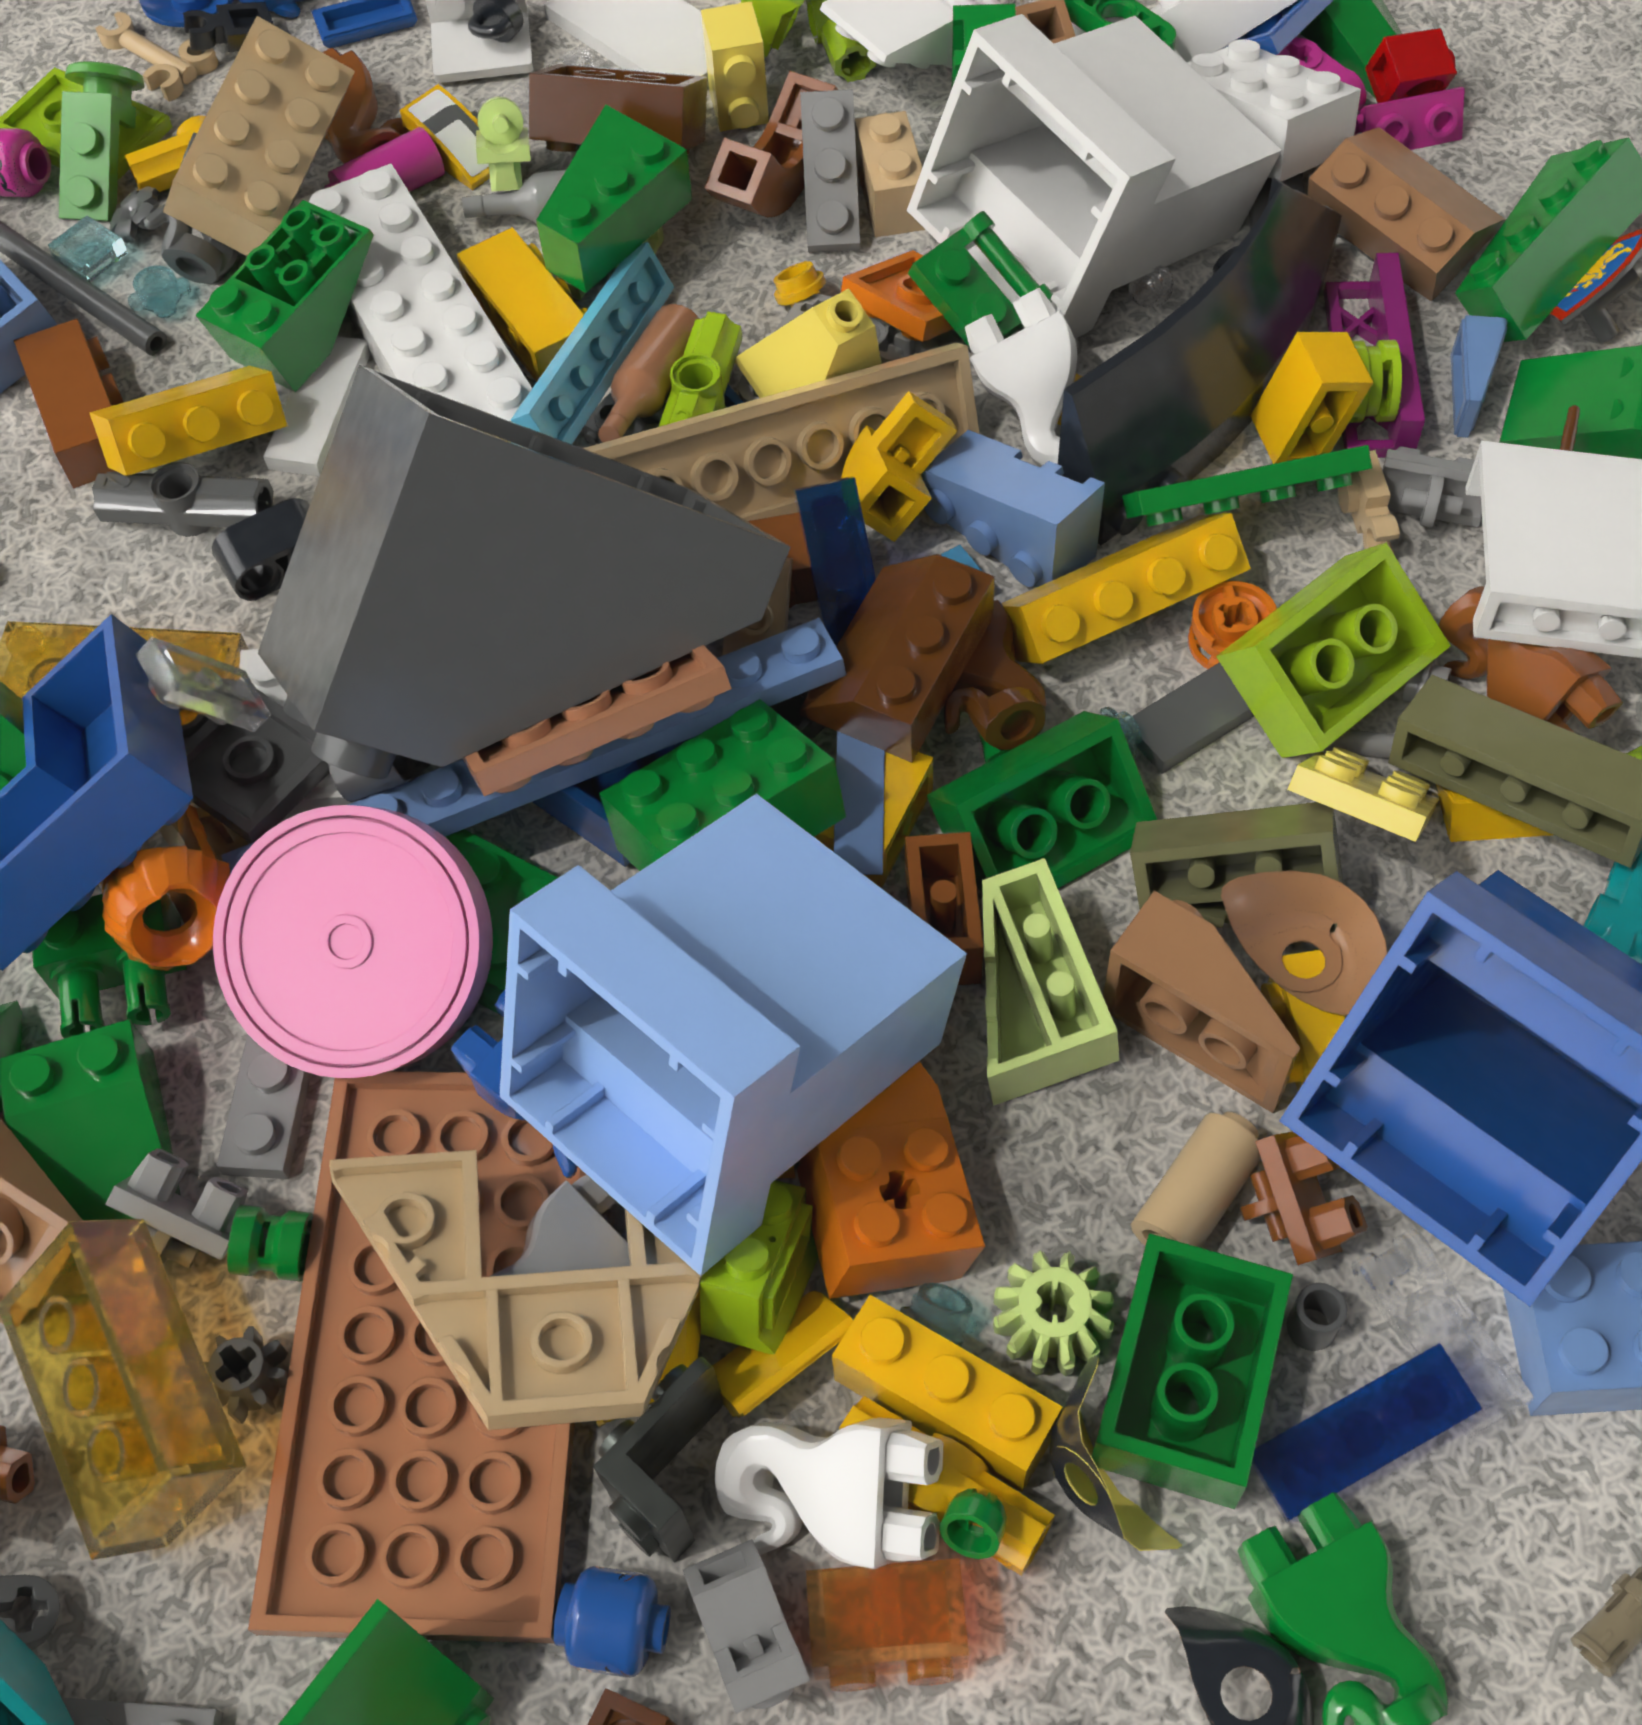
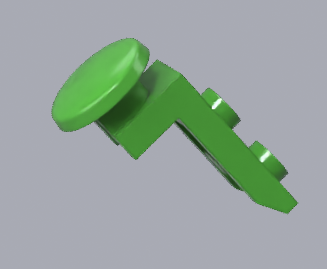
[59,61,145,222]

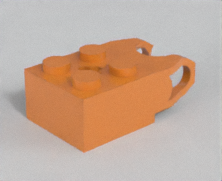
[797,1061,985,1299]

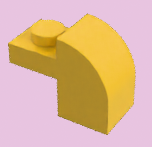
[841,391,958,542]

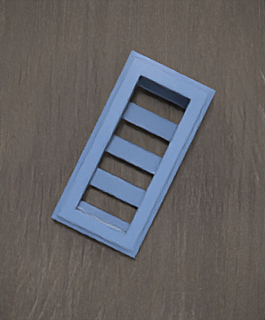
[1450,315,1507,438]

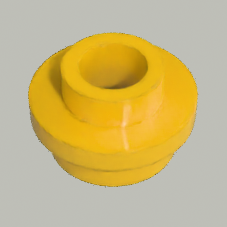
[773,261,826,308]

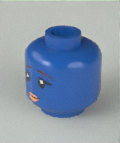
[554,1566,671,1678]

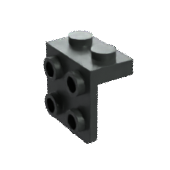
[593,1357,723,1563]

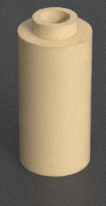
[1131,1112,1261,1248]

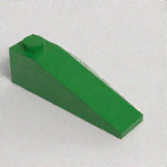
[1300,0,1402,97]

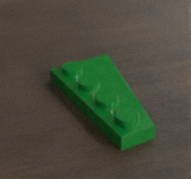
[1122,445,1372,527]

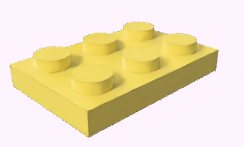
[1287,746,1439,842]

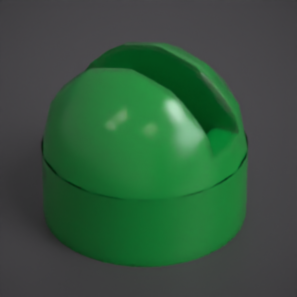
[940,1488,1007,1559]

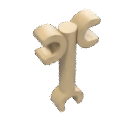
[95,12,219,102]

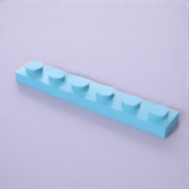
[511,241,675,444]

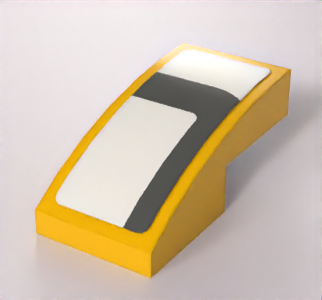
[400,84,490,191]

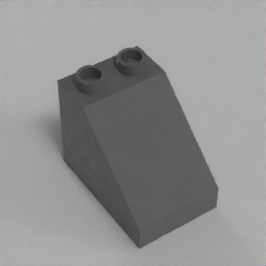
[258,365,791,779]

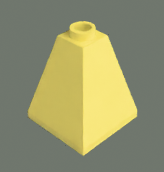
[734,288,882,398]

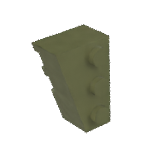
[1130,802,1344,933]

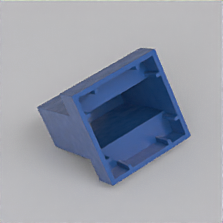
[1279,870,1642,1307]

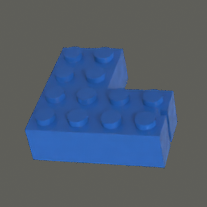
[0,614,193,971]

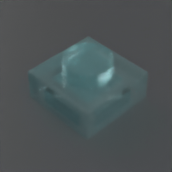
[48,215,128,282]

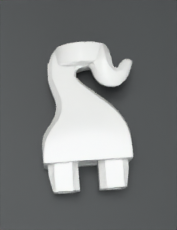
[965,288,1077,468]
[715,1418,944,1569]

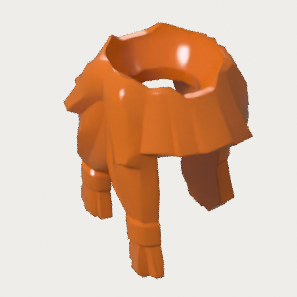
[99,804,230,971]

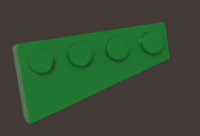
[1455,137,1642,342]

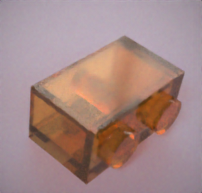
[806,1558,969,1692]

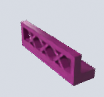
[1323,253,1425,458]

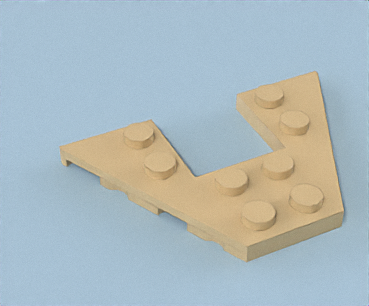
[329,1150,703,1430]

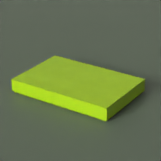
[0,68,173,180]

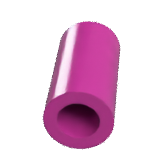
[324,127,445,192]

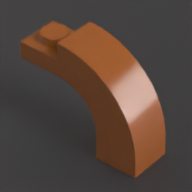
[704,70,838,218]

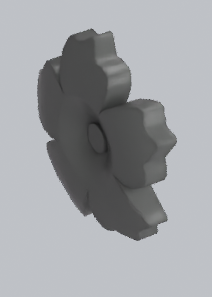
[110,186,160,244]

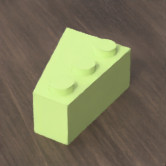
[982,858,1120,1106]

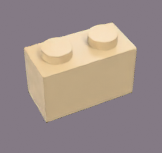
[854,111,926,238]

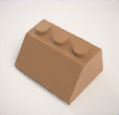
[1308,127,1506,301]

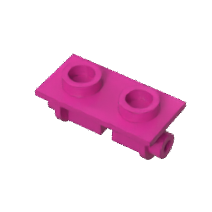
[1354,87,1465,150]

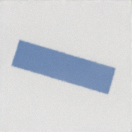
[834,731,885,875]

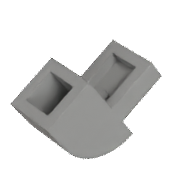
[683,1539,810,1714]

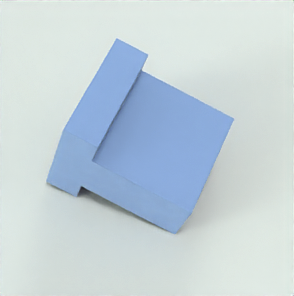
[500,793,967,1276]

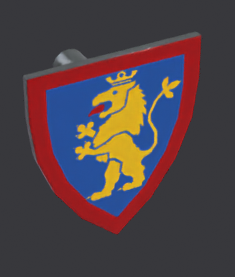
[1549,229,1642,342]

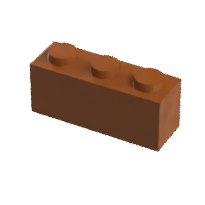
[14,318,124,488]

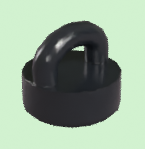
[468,0,524,42]

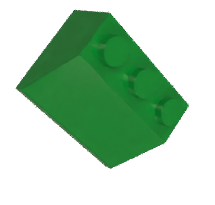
[926,711,1157,893]

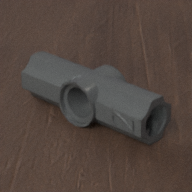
[92,462,274,537]

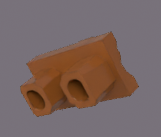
[1240,1131,1368,1265]

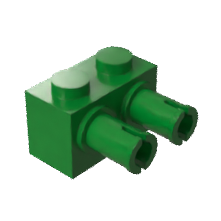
[32,894,187,1038]

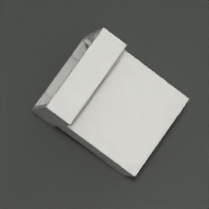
[907,14,1282,338]

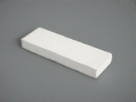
[263,336,371,477]

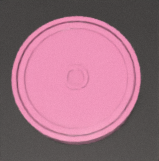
[213,805,493,1078]

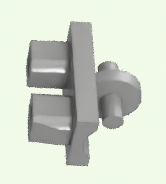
[1382,446,1482,528]
[105,1148,248,1275]

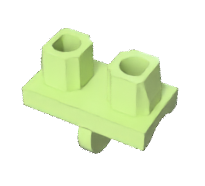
[476,96,531,191]

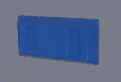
[311,0,417,49]

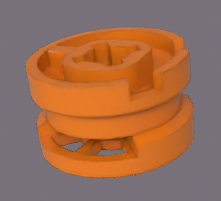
[1188,581,1277,669]

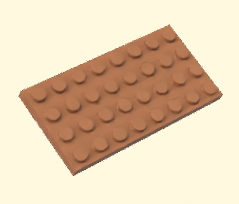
[248,1071,586,1643]

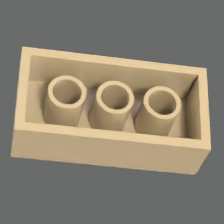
[163,16,355,256]

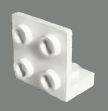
[425,0,533,83]

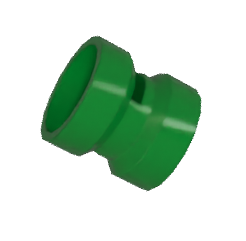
[227,1205,313,1282]

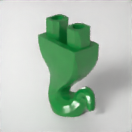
[1237,1492,1448,1725]

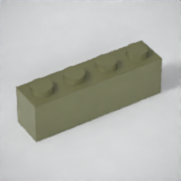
[1388,675,1642,868]

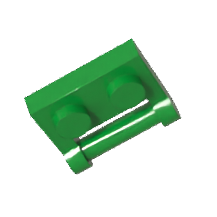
[907,211,1053,348]

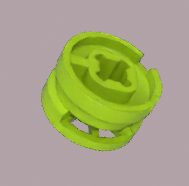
[1349,339,1402,423]

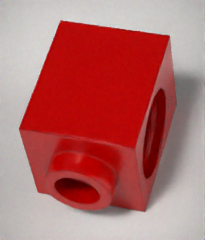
[1365,28,1457,103]

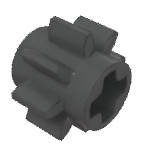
[197,1326,289,1424]

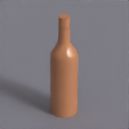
[598,304,700,442]

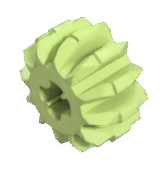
[993,1250,1114,1377]

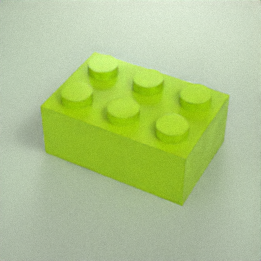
[1216,543,1451,758]

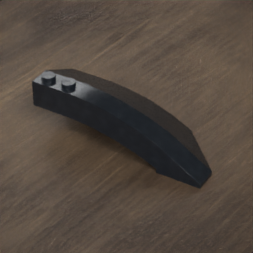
[1058,177,1342,545]

